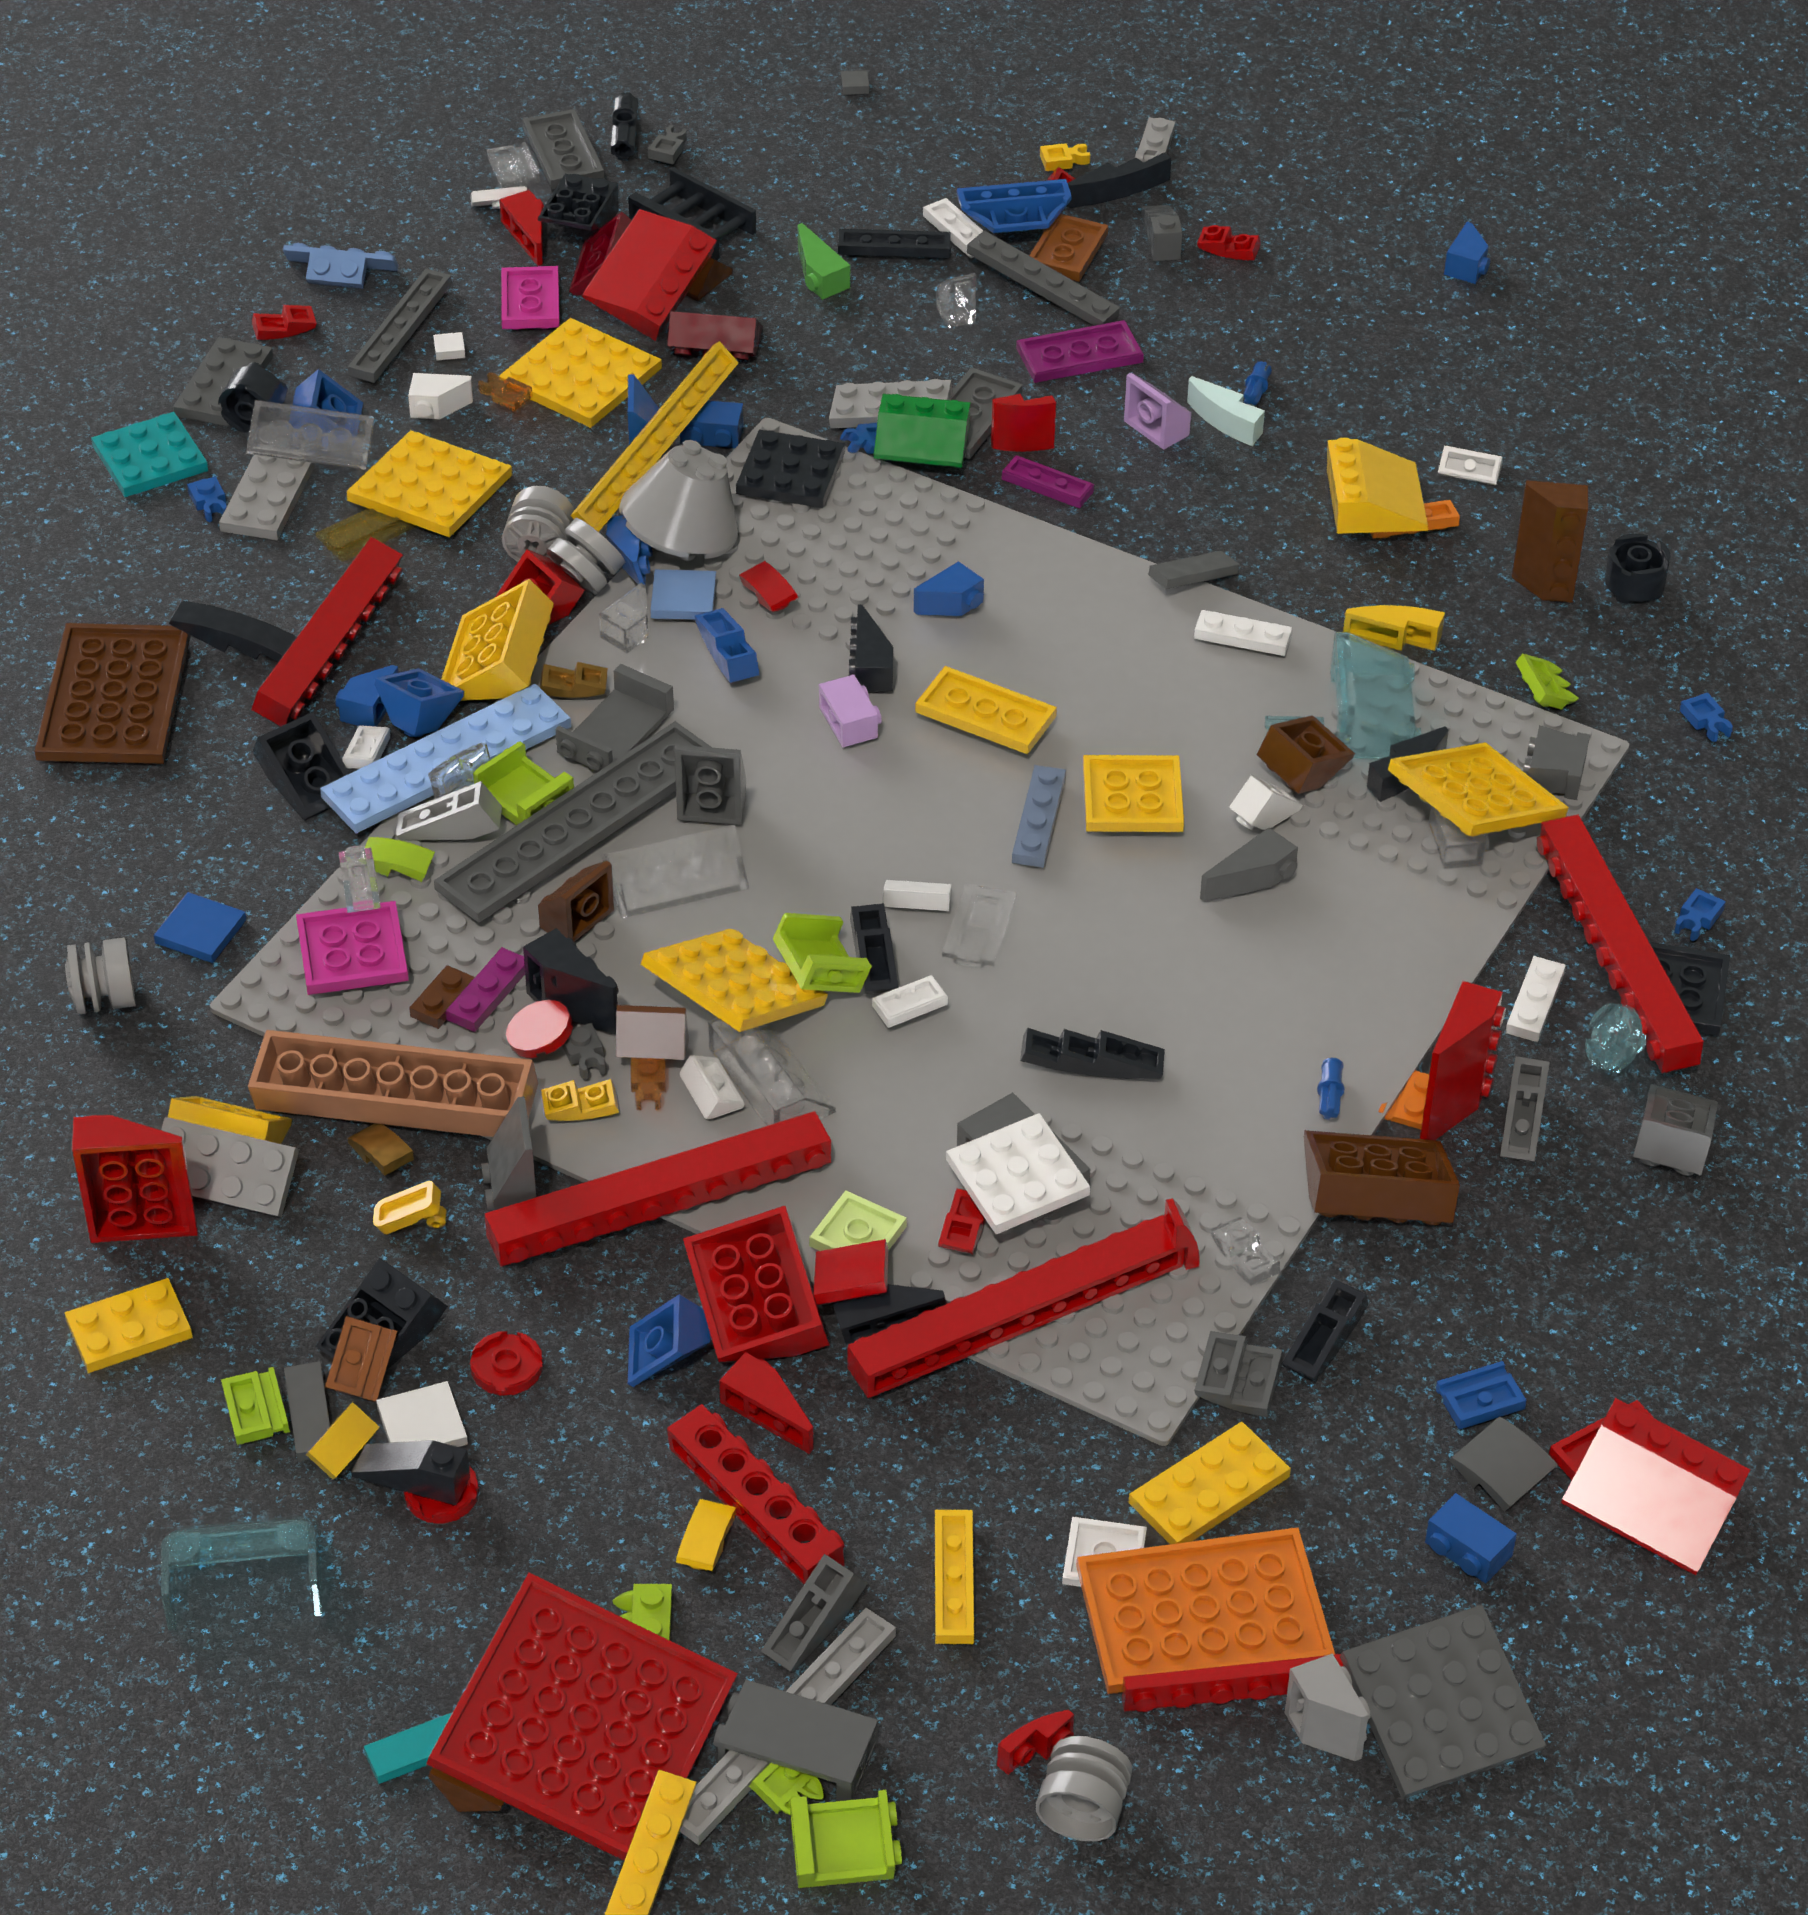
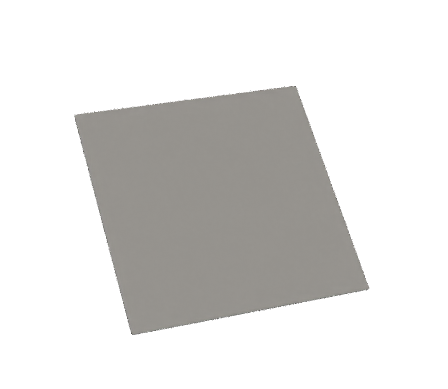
[210,418,1629,1446]

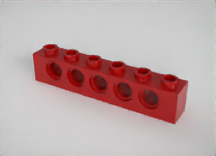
[667,1404,845,1584]

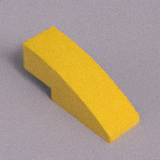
[1343,605,1445,651]

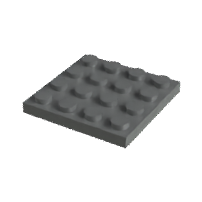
[1340,1604,1546,1800]

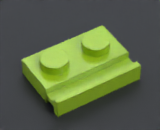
[221,1367,290,1445]

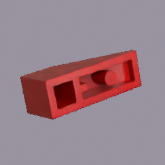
[499,190,544,266]
[719,1352,813,1454]

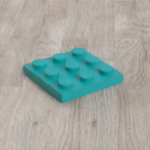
[91,412,208,497]

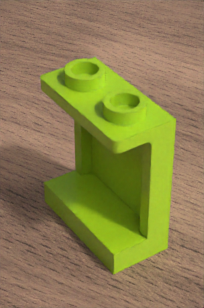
[473,741,574,825]
[773,913,872,993]
[790,1790,902,1888]

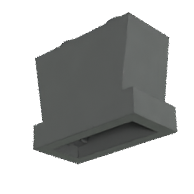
[1523,725,1590,800]

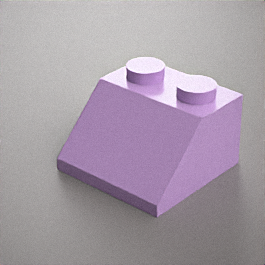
[1124,373,1191,450]

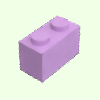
[819,675,881,747]

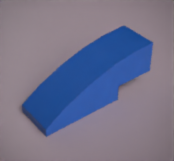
[694,608,759,683]

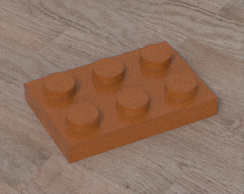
[1029,214,1108,282]

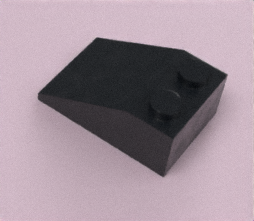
[252,712,350,821]

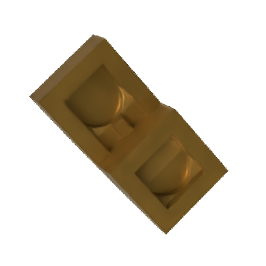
[540,662,608,698]
[347,1123,414,1176]

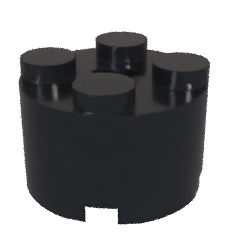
[218,362,288,434]
[1604,534,1671,604]

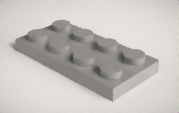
[829,379,952,428]
[219,447,315,540]
[161,1117,300,1218]

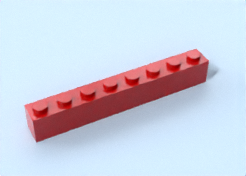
[251,537,403,726]

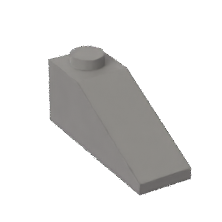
[396,781,502,840]

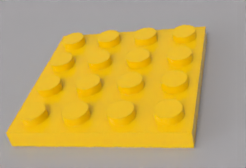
[499,318,662,428]
[347,430,512,538]
[1388,742,1569,836]
[640,929,828,1032]

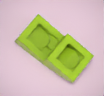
[358,837,435,882]

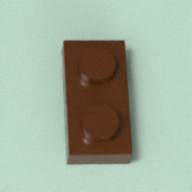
[409,965,475,1029]

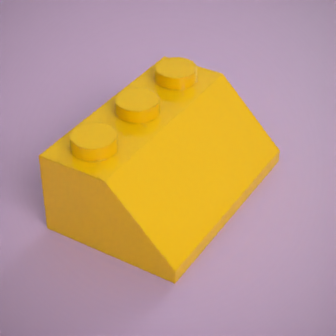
[168,1096,292,1144]

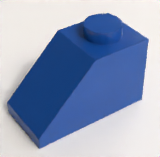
[1444,222,1490,284]
[913,561,984,616]
[336,665,399,727]

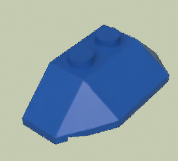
[957,179,1071,233]

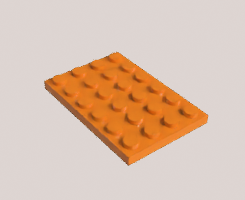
[1076,1527,1335,1694]

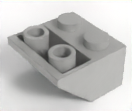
[1285,1653,1370,1761]

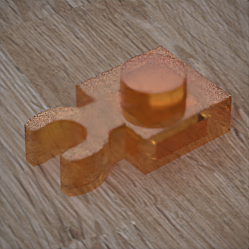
[478,372,533,411]
[631,1058,666,1110]

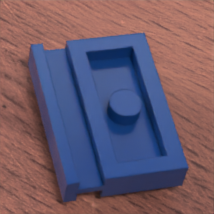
[1436,1361,1527,1430]

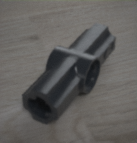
[611,93,639,160]

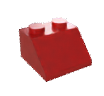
[495,549,585,626]

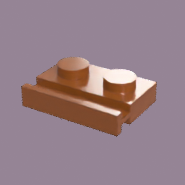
[324,1316,397,1402]

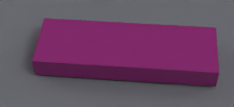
[1001,455,1094,509]

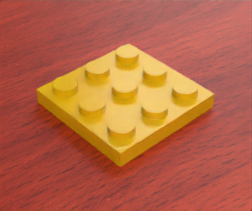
[1083,755,1184,832]

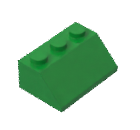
[874,394,971,467]

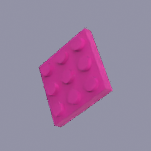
[296,901,409,995]

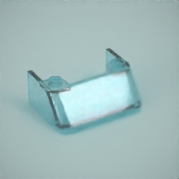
[161,1516,323,1630]

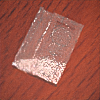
[487,142,540,188]

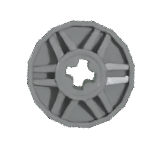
[501,486,574,563]
[65,937,136,1014]
[1036,1736,1133,1842]

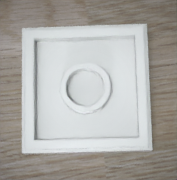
[376,1381,468,1447]
[1062,1517,1147,1587]

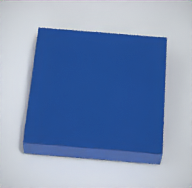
[154,892,246,963]

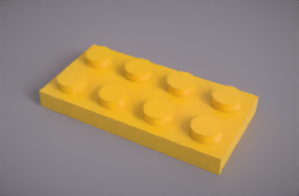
[915,666,1057,754]
[1128,1421,1291,1544]

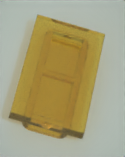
[315,508,417,562]

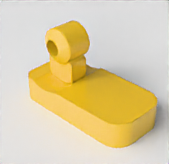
[373,1181,447,1234]

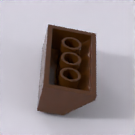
[1512,480,1588,603]

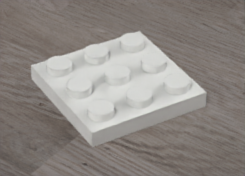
[946,1113,1090,1234]

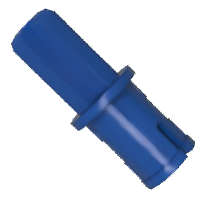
[1243,361,1272,405]
[1317,1057,1345,1120]

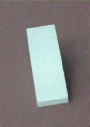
[1187,376,1265,446]

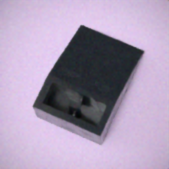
[538,173,619,230]
[523,928,619,1035]
[316,1258,448,1370]

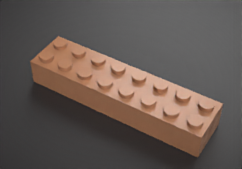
[248,1030,538,1137]

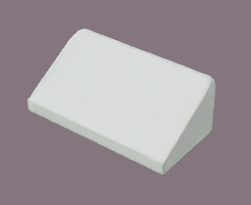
[1438,445,1503,485]
[883,880,952,911]
[680,1055,745,1119]

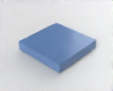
[651,569,716,620]

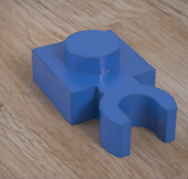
[840,423,877,454]
[187,476,227,522]
[1679,692,1733,742]
[1674,888,1726,941]

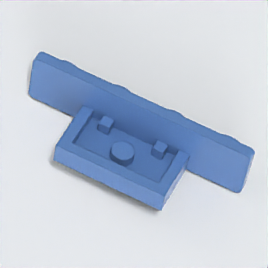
[283,243,399,289]

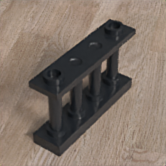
[628,167,757,261]

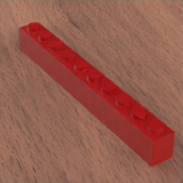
[1537,814,1704,1073]
[484,1111,831,1267]
[847,1215,1185,1398]

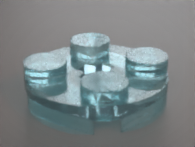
[1585,1003,1646,1073]

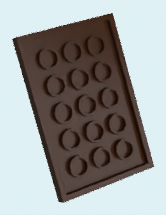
[35,623,191,764]

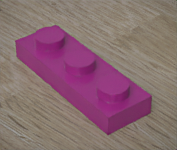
[446,947,525,1032]

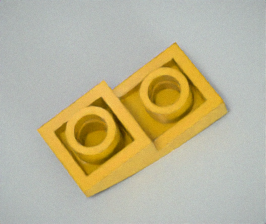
[541,1079,619,1121]
[306,1402,379,1479]
[676,1499,736,1571]

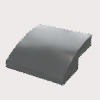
[1194,1331,1283,1417]
[1449,1416,1558,1512]

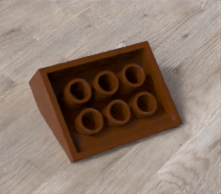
[1303,1130,1460,1225]

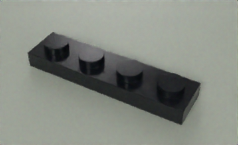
[838,229,951,259]

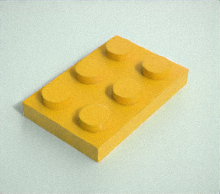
[64,1278,193,1373]

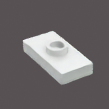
[470,186,527,209]
[342,726,390,769]
[872,975,948,1028]

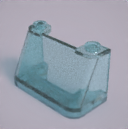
[1330,632,1421,759]

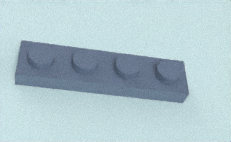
[1012,765,1066,868]

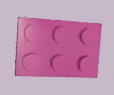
[501,266,560,330]

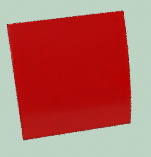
[991,394,1056,452]

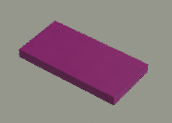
[1016,320,1144,383]

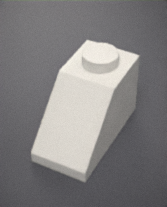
[408,373,473,419]
[1229,775,1303,830]

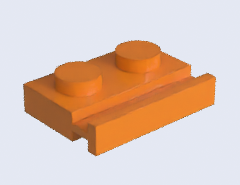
[1378,1070,1429,1130]

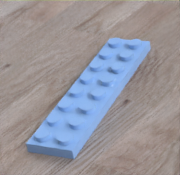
[320,684,571,833]

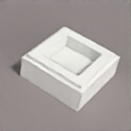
[433,332,465,361]

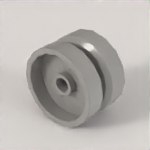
[546,517,625,595]

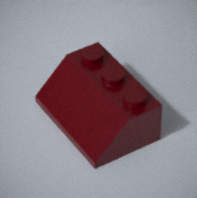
[569,212,632,295]
[667,311,763,361]

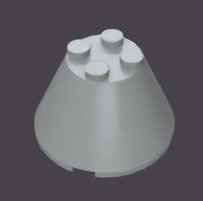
[619,440,738,559]

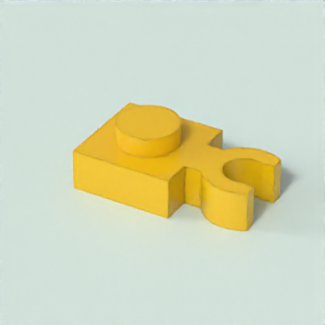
[1040,143,1090,171]

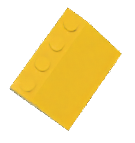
[1327,438,1428,534]
[441,579,554,701]

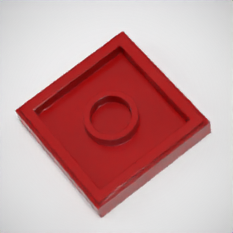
[813,1239,889,1305]

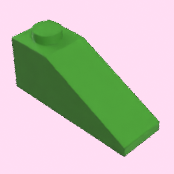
[798,223,850,300]

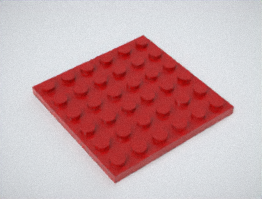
[427,1572,738,1861]

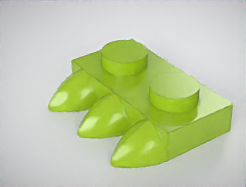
[1515,653,1579,710]
[613,1584,672,1640]
[749,1763,828,1815]

